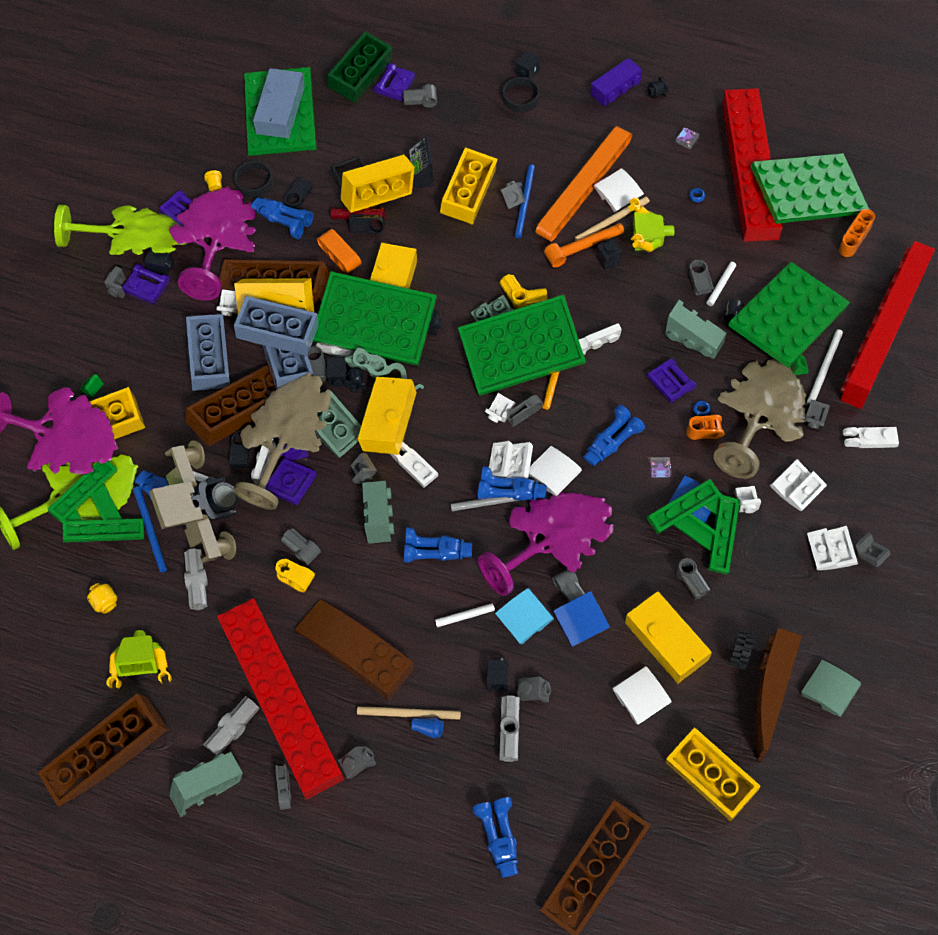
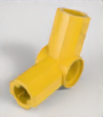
[500,274,548,310]

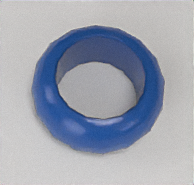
[689,188,705,203]
[693,401,711,416]

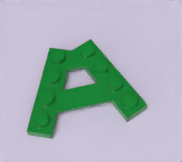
[48,461,144,543]
[647,479,740,575]

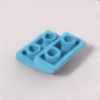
[495,588,554,644]

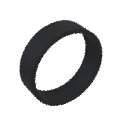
[503,77,540,112]
[234,161,273,198]

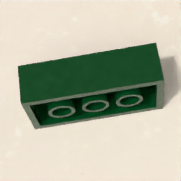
[328,31,393,103]

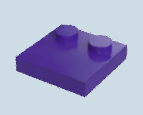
[265,458,317,505]

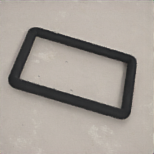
[331,156,364,189]

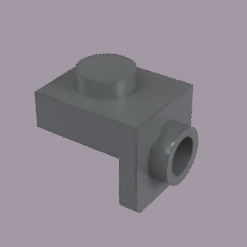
[501,181,526,209]
[104,266,126,298]
[805,400,830,429]
[350,453,377,483]
[856,533,891,567]
[517,677,551,703]
[338,746,376,779]

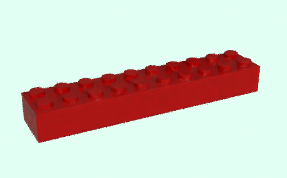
[722,88,782,242]
[840,241,935,409]
[217,598,344,800]

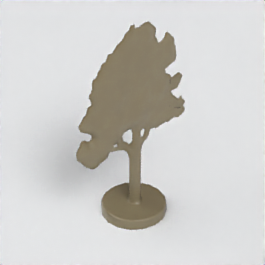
[714,359,806,479]
[233,372,331,510]

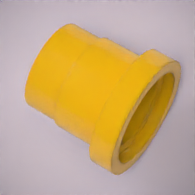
[204,171,222,192]

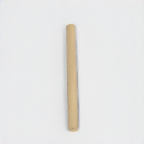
[574,197,649,241]
[357,706,461,720]

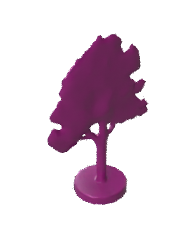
[169,186,257,301]
[0,387,118,475]
[478,492,614,596]

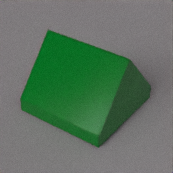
[790,355,809,375]
[79,374,103,398]

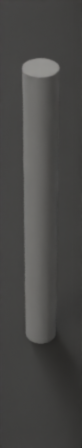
[451,497,519,511]

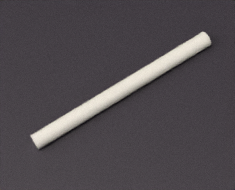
[806,330,843,407]

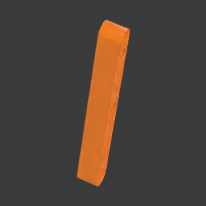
[536,126,632,242]

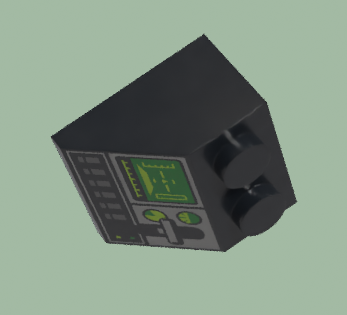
[407,137,434,188]

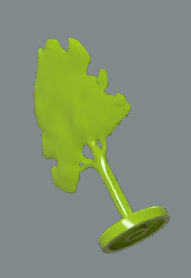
[54,205,186,255]
[0,455,138,550]

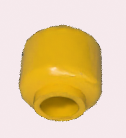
[87,583,117,614]

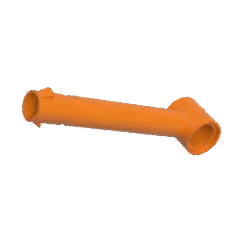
[544,223,624,267]

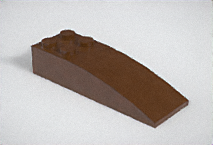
[219,260,330,304]
[186,365,276,447]
[295,599,414,701]
[755,628,802,762]
[38,693,168,807]
[540,800,651,935]

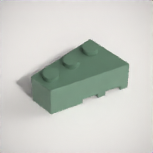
[665,300,726,359]
[363,481,394,544]
[169,752,243,817]

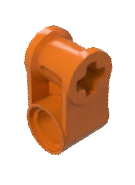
[686,415,725,440]

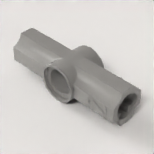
[184,548,208,610]
[204,696,259,756]
[500,696,520,762]

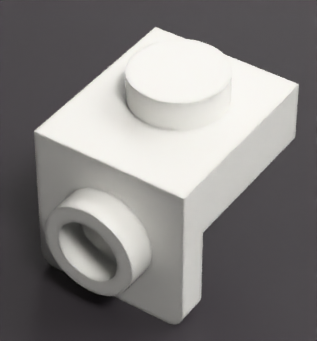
[217,290,238,316]
[485,393,515,423]
[734,486,761,513]

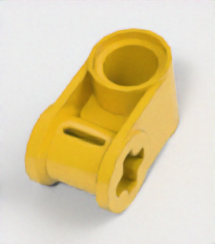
[275,559,315,593]

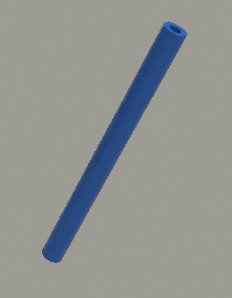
[515,164,535,238]
[133,486,167,573]

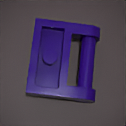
[374,63,415,101]
[159,190,192,227]
[122,264,170,304]
[647,358,697,403]

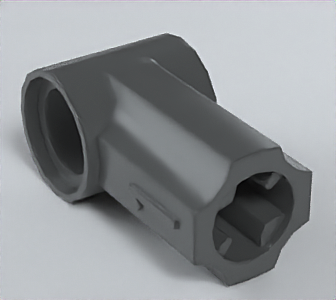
[404,84,437,108]
[281,528,321,566]
[676,558,710,600]
[552,569,585,602]

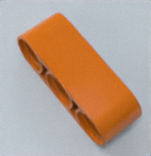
[839,209,875,257]
[317,229,362,274]

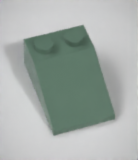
[315,390,361,458]

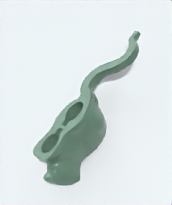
[345,348,424,390]

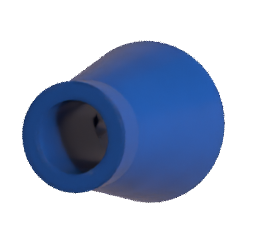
[411,718,444,739]

